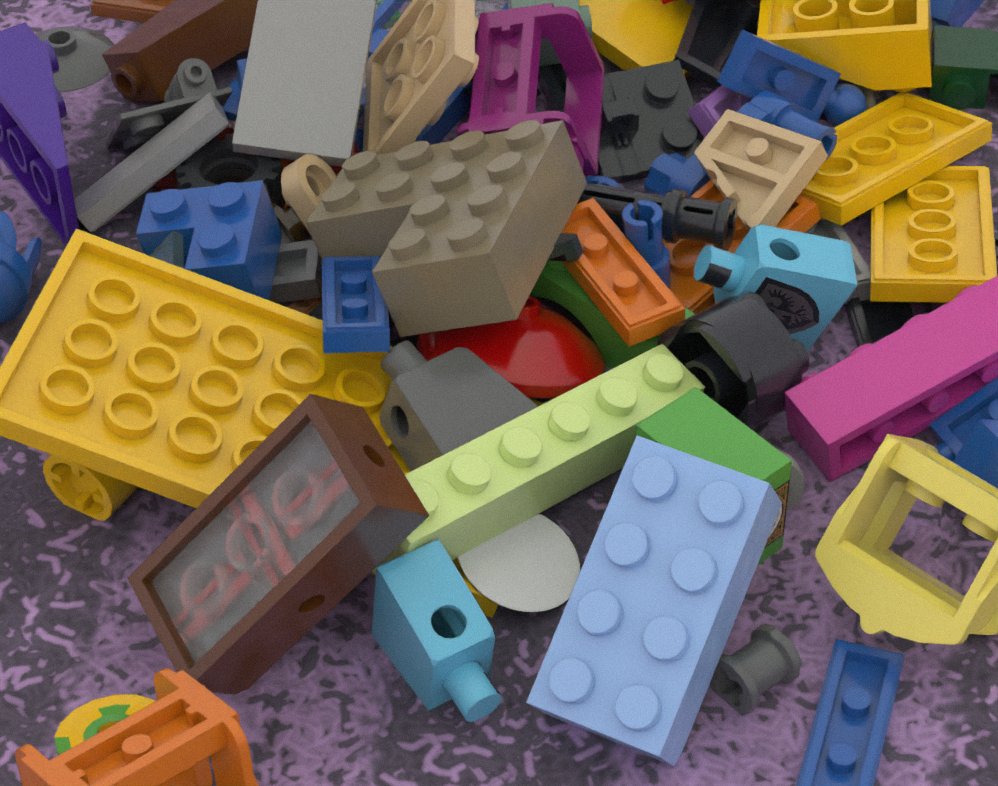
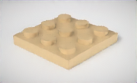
[363,0,479,155]

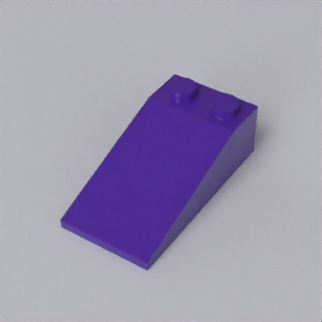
[0,22,79,246]

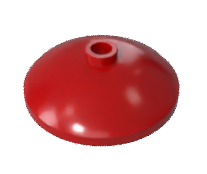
[417,296,606,398]

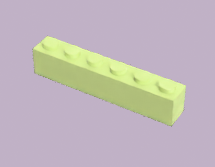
[372,344,705,575]

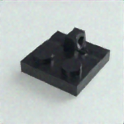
[596,60,704,183]

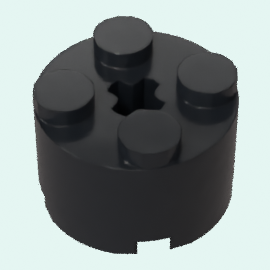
[656,291,810,430]

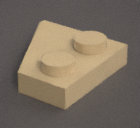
[694,109,828,231]

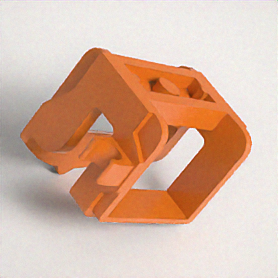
[15,668,259,786]

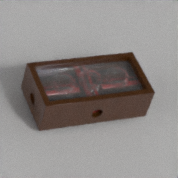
[127,394,430,695]

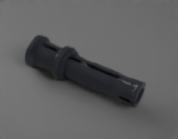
[577,183,738,251]

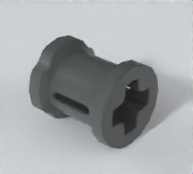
[710,624,802,715]

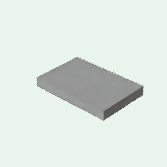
[232,0,376,167]

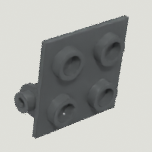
[105,58,232,153]

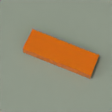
[562,198,685,347]

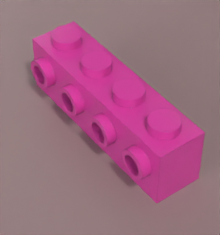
[785,275,998,482]

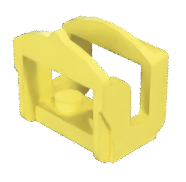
[815,434,998,645]

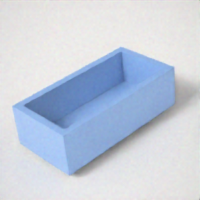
[526,435,782,766]

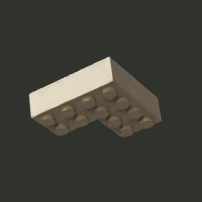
[306,120,587,337]

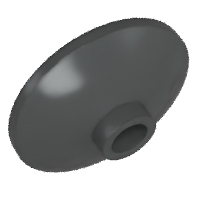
[35,26,114,92]

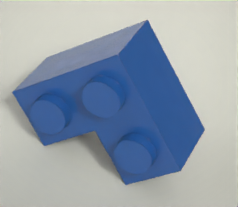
[136,180,283,300]

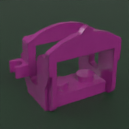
[456,3,604,177]

